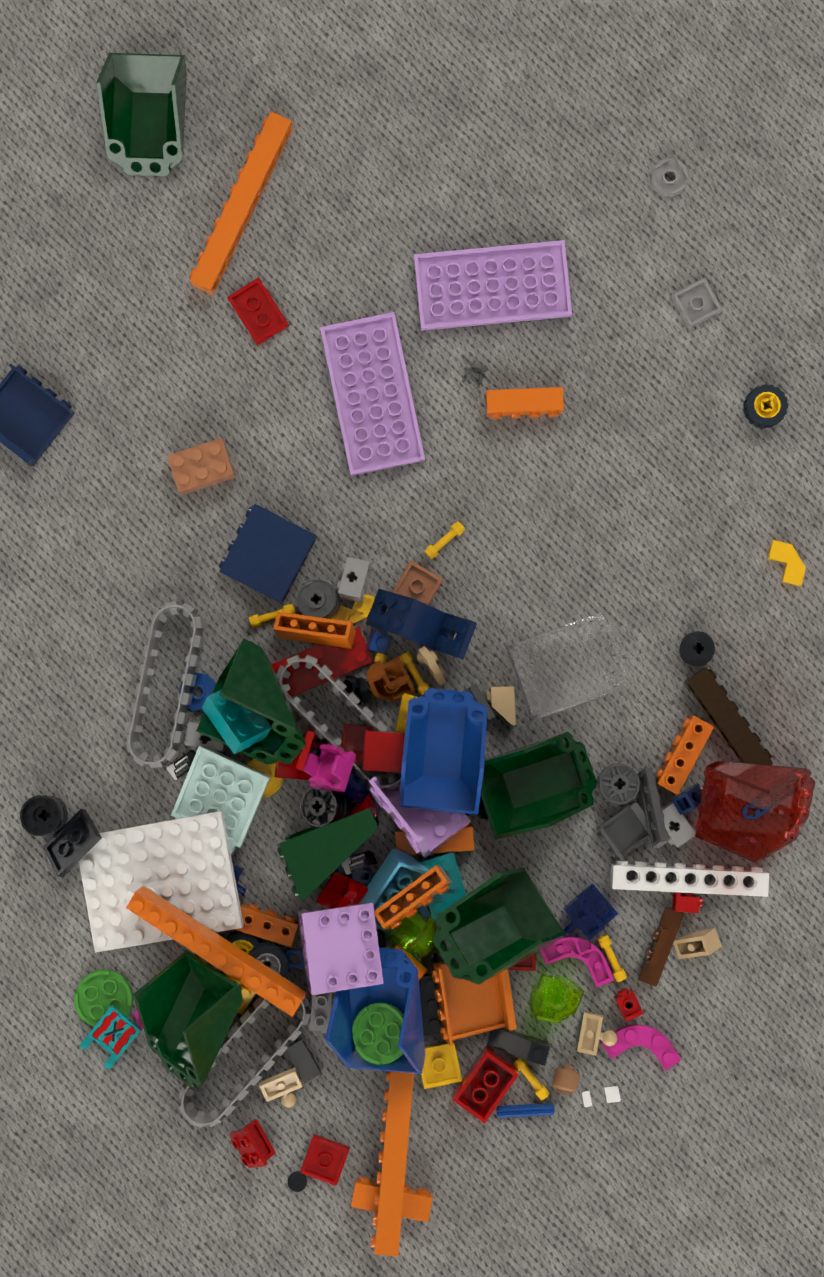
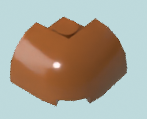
[367,656,416,702]

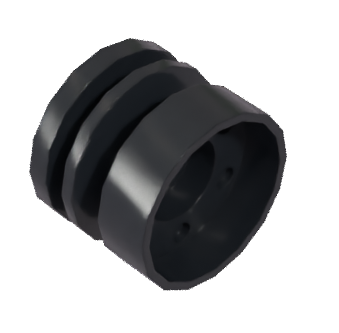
[301,788,352,827]
[20,795,68,836]

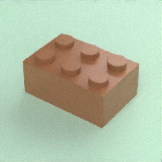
[167,438,236,495]

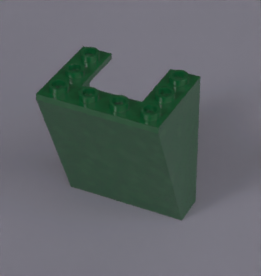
[277,807,380,901]

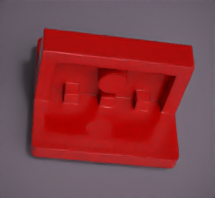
[316,871,368,909]
[229,1119,276,1168]

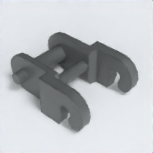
[462,361,487,389]

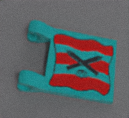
[79,1005,142,1070]

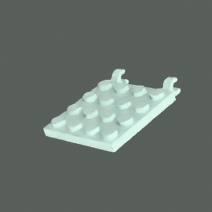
[171,745,271,855]

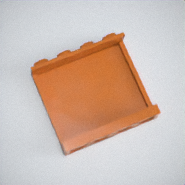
[432,961,517,1046]

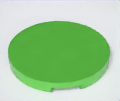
[74,969,133,1027]
[352,1003,404,1065]

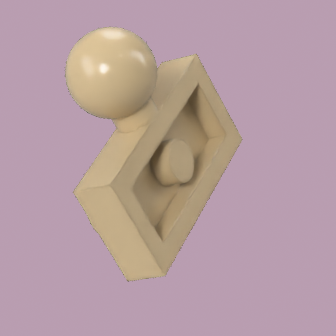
[416,646,446,686]
[577,1011,617,1056]
[259,1067,303,1108]

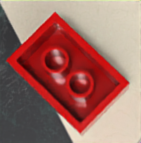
[452,1046,519,1123]

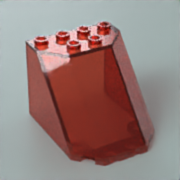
[695,761,815,864]

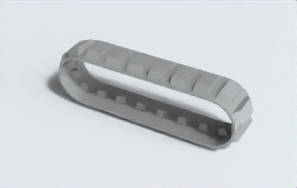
[126,601,205,769]
[277,654,401,791]
[178,981,311,1128]

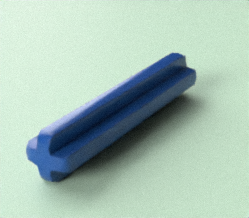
[496,1103,554,1118]

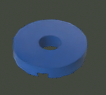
[179,673,216,711]

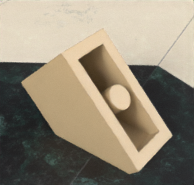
[487,686,516,725]
[673,928,722,959]

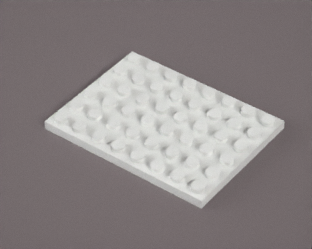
[79,811,244,953]

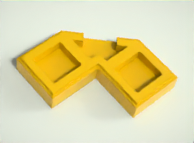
[767,540,806,587]
[331,594,375,624]

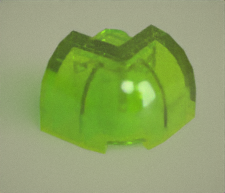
[387,913,437,959]
[530,973,584,1023]

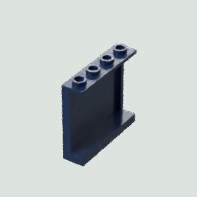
[0,363,75,467]
[219,504,317,604]

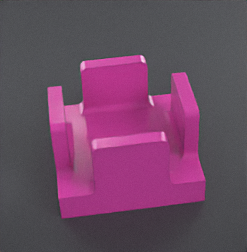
[304,744,356,792]

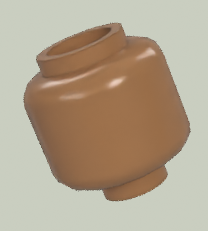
[553,1064,580,1095]

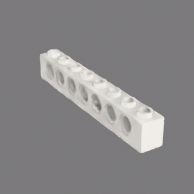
[610,860,769,897]

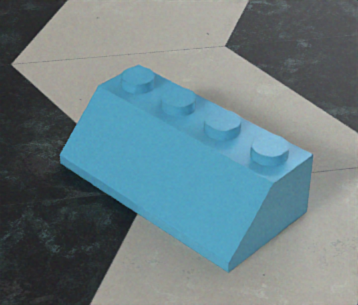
[359,848,429,932]

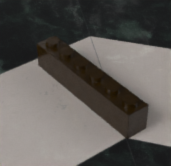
[684,667,773,777]

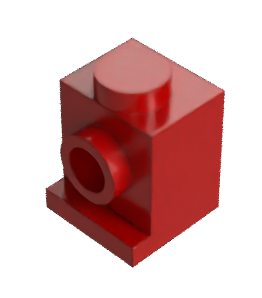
[672,892,703,913]
[614,988,644,1022]

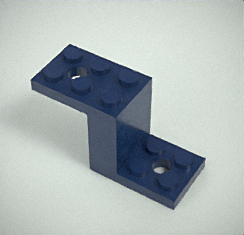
[365,589,477,660]

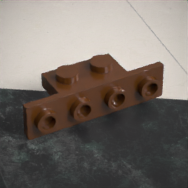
[638,907,684,987]

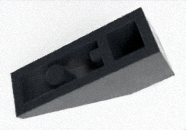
[487,1028,550,1066]

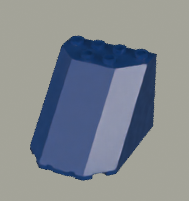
[399,688,487,814]
[325,948,425,1074]

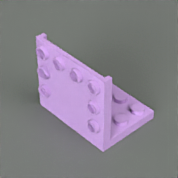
[369,777,471,858]
[298,903,384,995]

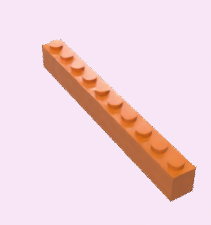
[190,111,293,295]
[126,886,307,1017]
[371,1071,414,1257]

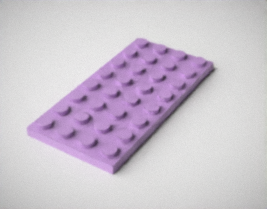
[414,240,572,331]
[320,312,425,476]

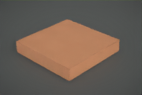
[393,560,443,605]

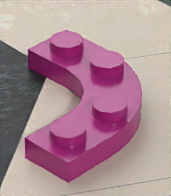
[540,936,614,988]
[600,1024,681,1071]

